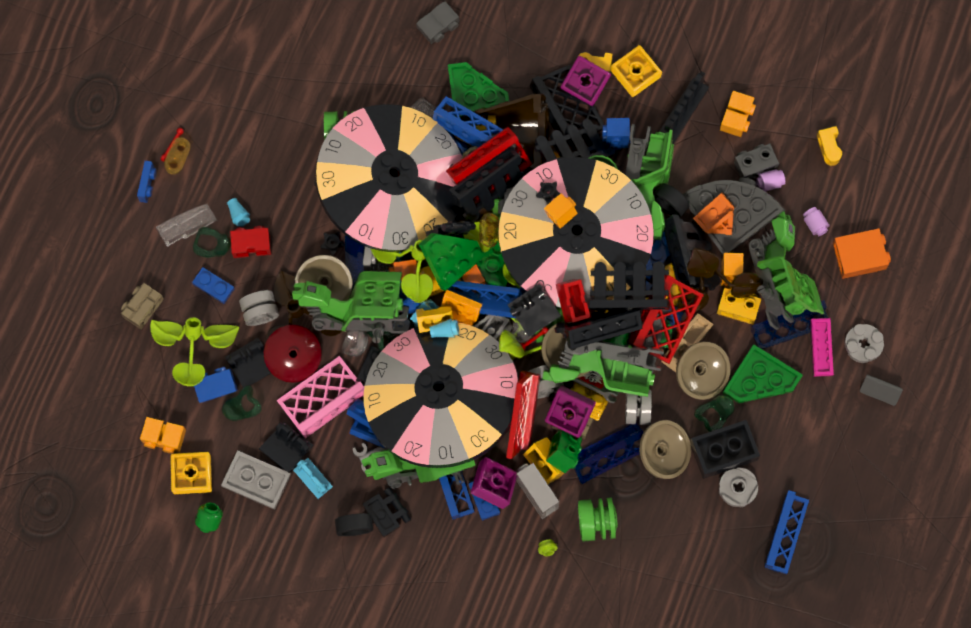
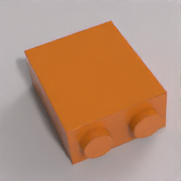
[832,229,891,279]

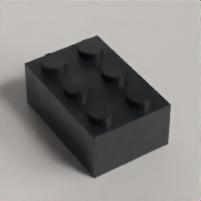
[690,420,760,479]

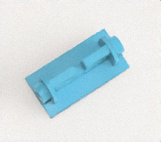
[293,458,333,499]

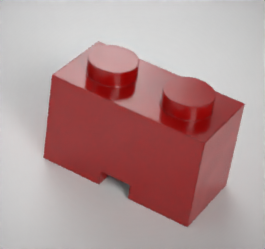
[230,226,272,258]
[555,279,590,322]

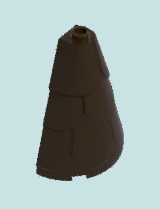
[453,94,549,169]

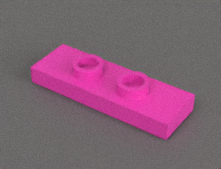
[810,318,834,377]

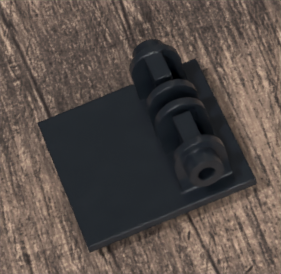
[507,283,561,337]
[225,338,271,389]
[259,422,314,473]

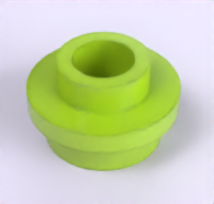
[538,539,558,556]

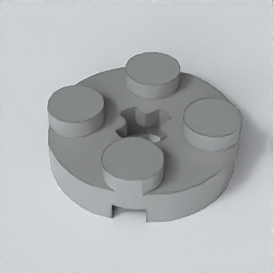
[844,324,884,363]
[719,468,758,508]

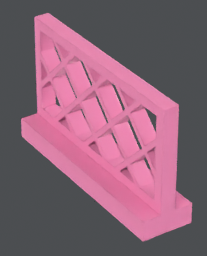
[277,356,364,438]

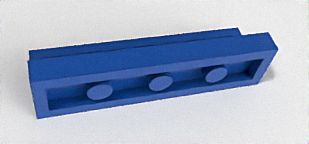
[433,96,503,147]
[448,281,521,318]
[439,472,475,520]
[764,490,809,575]

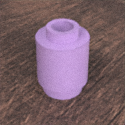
[756,169,785,191]
[803,207,829,236]

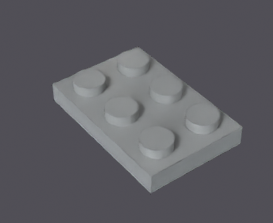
[221,450,291,510]

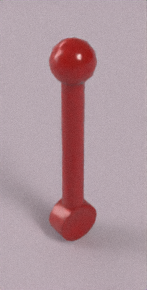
[161,128,184,162]
[520,327,549,351]

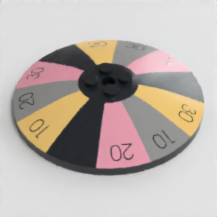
[315,104,465,252]
[498,157,653,309]
[364,323,519,468]

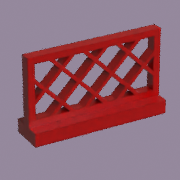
[446,127,532,204]
[627,275,704,364]
[506,371,541,459]

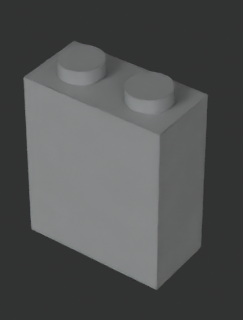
[516,463,559,519]

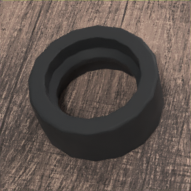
[653,183,689,217]
[335,513,373,536]

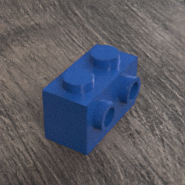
[602,118,630,151]
[194,367,238,403]

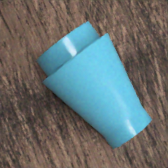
[227,198,250,227]
[430,319,459,338]

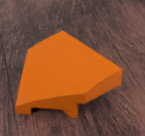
[693,193,734,235]

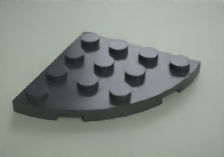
[683,180,785,254]

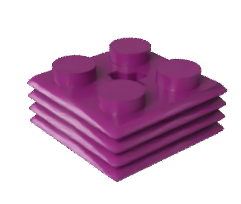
[561,56,611,106]
[545,386,596,438]
[471,457,518,509]

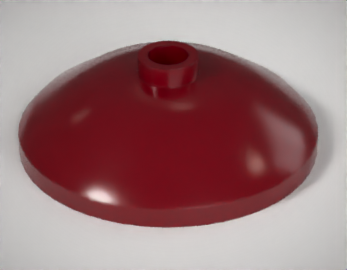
[264,325,322,383]

